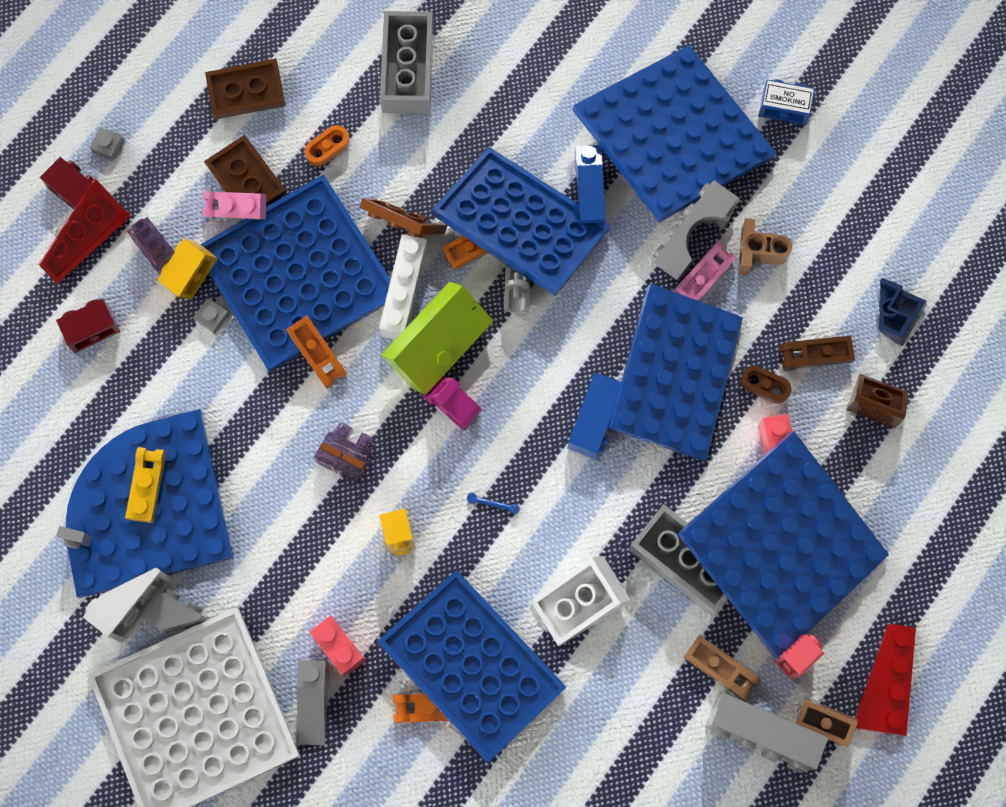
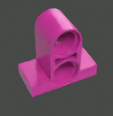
[422,378,482,430]

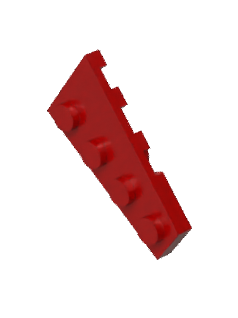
[38,178,130,284]
[855,624,916,736]

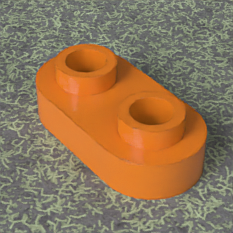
[305,125,350,166]

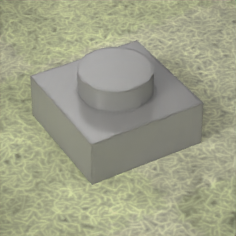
[89,127,124,160]
[193,298,230,334]
[56,526,92,549]

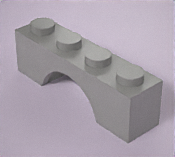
[653,180,740,282]

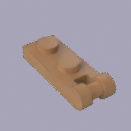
[683,635,761,702]

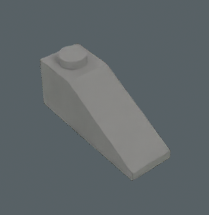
[297,660,329,745]

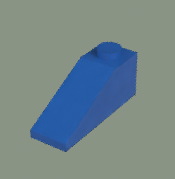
[575,145,606,224]

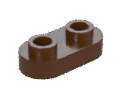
[741,366,791,404]

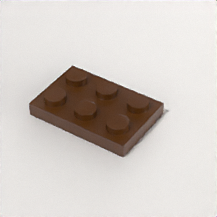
[205,58,286,120]
[204,135,287,219]

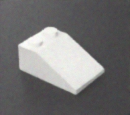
[531,556,631,646]
[83,568,172,643]

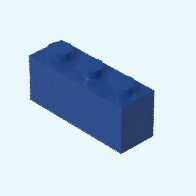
[567,372,621,459]

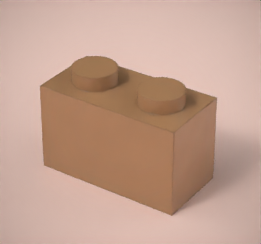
[796,698,858,748]

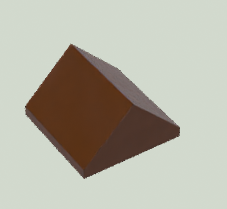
[846,374,908,428]

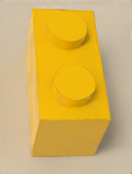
[157,238,218,300]
[379,508,416,556]

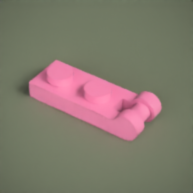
[202,191,266,219]
[673,240,737,301]

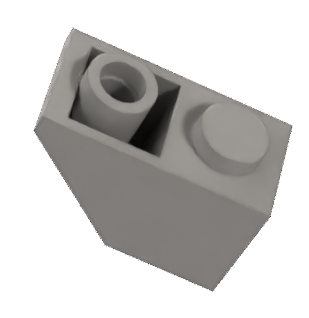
[140,588,207,633]

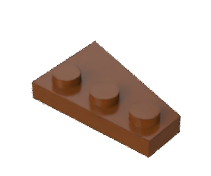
[359,198,448,238]

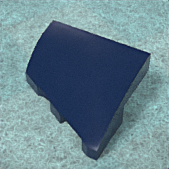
[879,278,927,346]

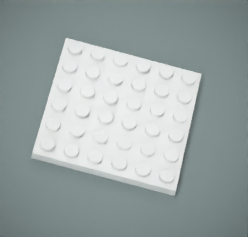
[88,607,300,807]

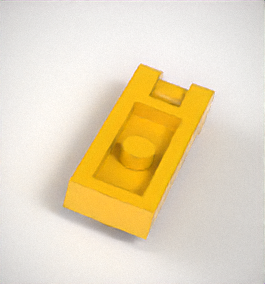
[125,447,166,523]

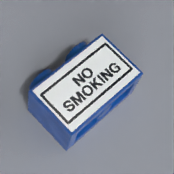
[758,79,815,125]

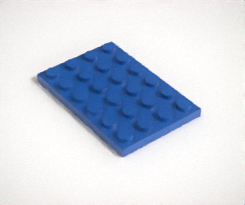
[431,147,611,296]
[609,284,743,461]
[377,570,567,764]

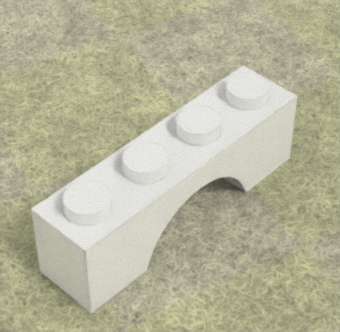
[379,234,428,340]

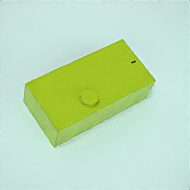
[381,282,493,395]

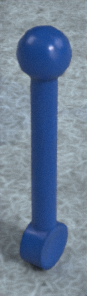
[467,493,520,514]

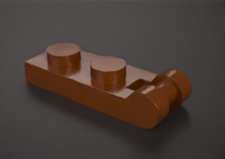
[779,335,855,371]

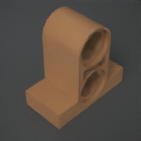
[738,218,792,275]

